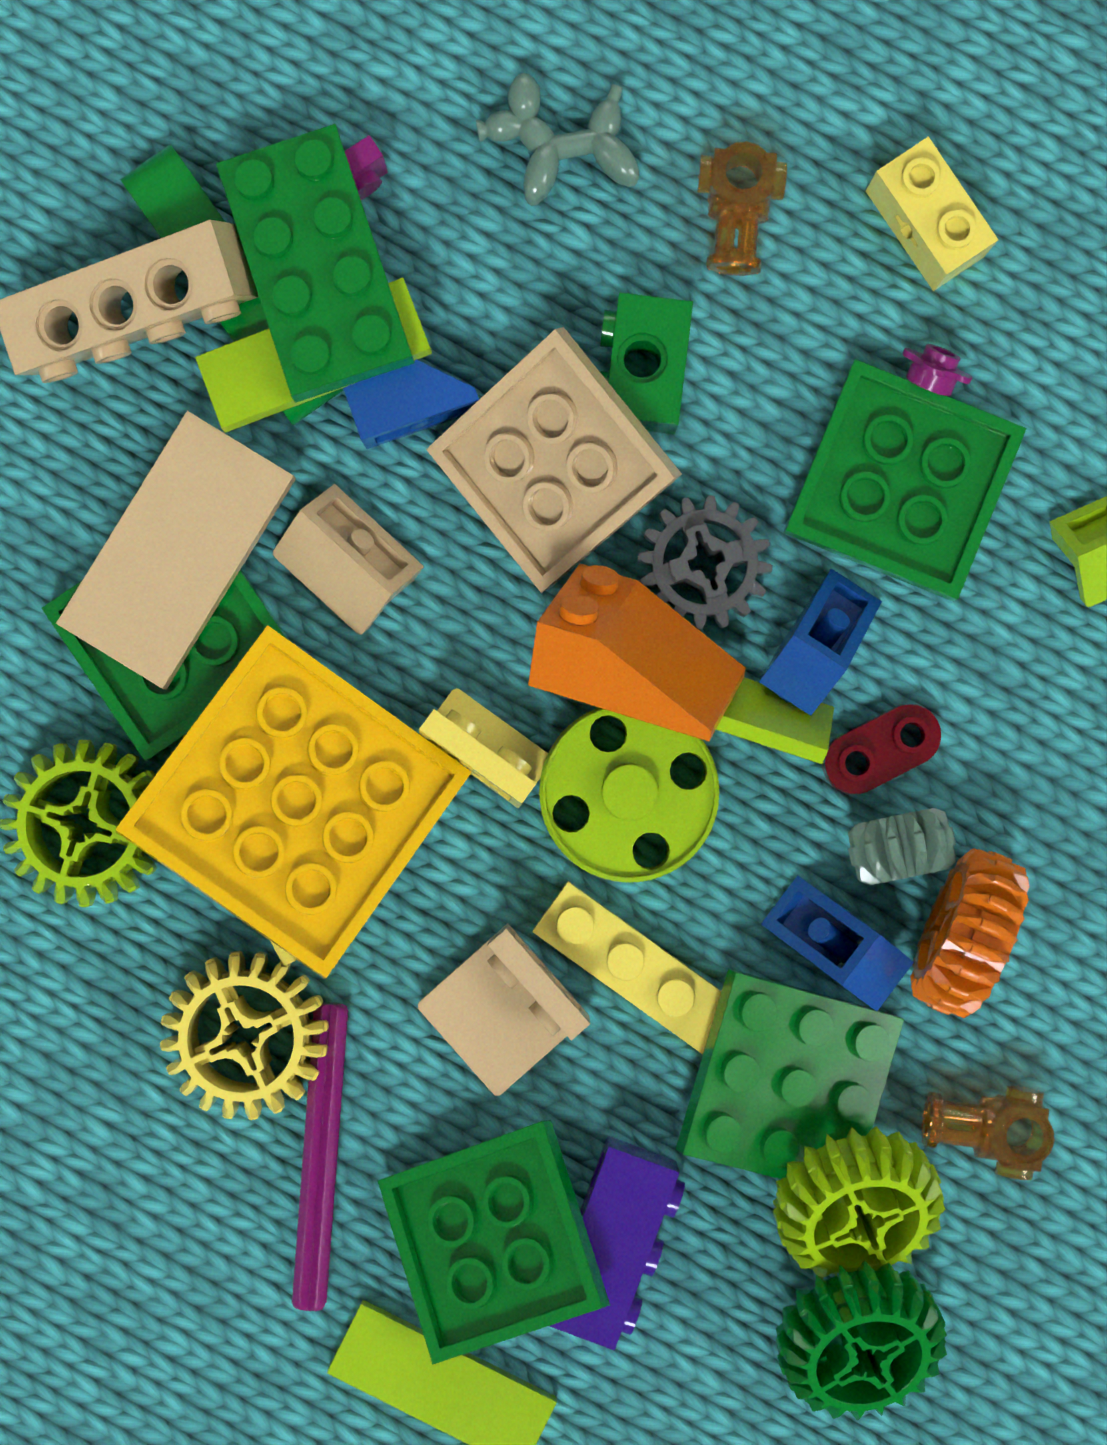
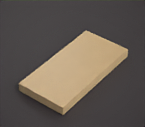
[56,411,296,689]

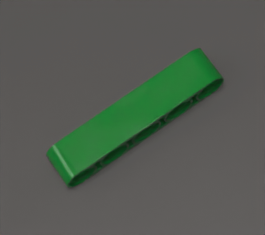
[120,144,343,425]

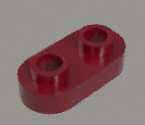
[822,704,941,794]

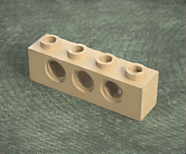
[0,220,259,383]

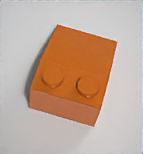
[528,563,746,741]

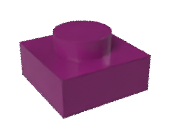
[345,135,388,200]

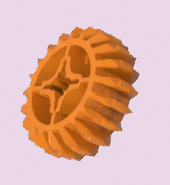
[910,848,1030,1018]

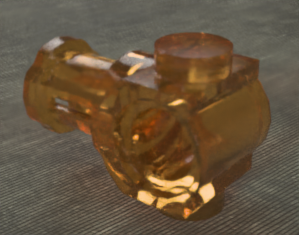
[697,141,787,276]
[922,1086,1055,1180]

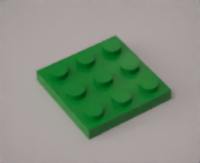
[783,359,1027,602]
[41,569,290,762]
[676,968,904,1179]
[378,1120,610,1365]

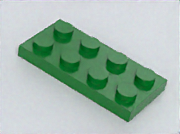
[216,124,415,403]

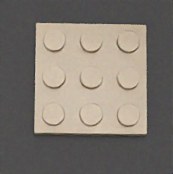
[426,327,682,593]

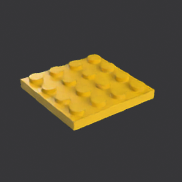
[115,625,472,979]

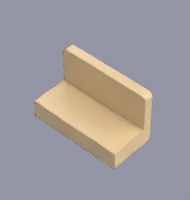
[273,484,424,635]

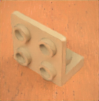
[418,923,590,1096]

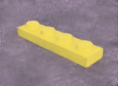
[532,881,721,1054]

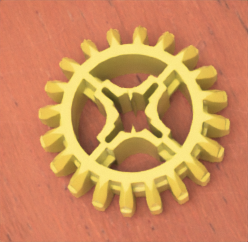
[160,951,329,1120]

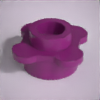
[902,344,973,396]

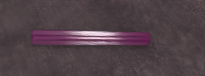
[292,1002,348,1311]

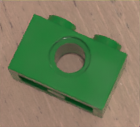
[600,292,693,435]

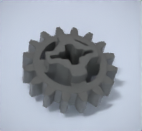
[637,495,773,631]

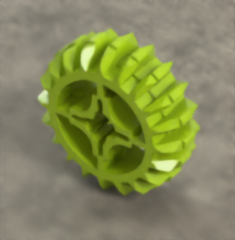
[0,740,157,907]
[773,1126,945,1278]

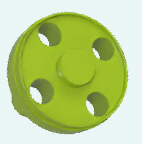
[539,708,719,882]

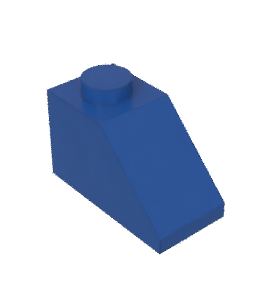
[343,360,479,449]
[759,568,882,716]
[761,875,914,1012]

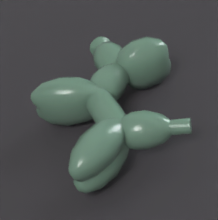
[476,73,639,206]

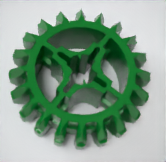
[776,1260,947,1421]

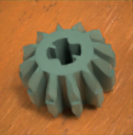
[848,808,956,885]

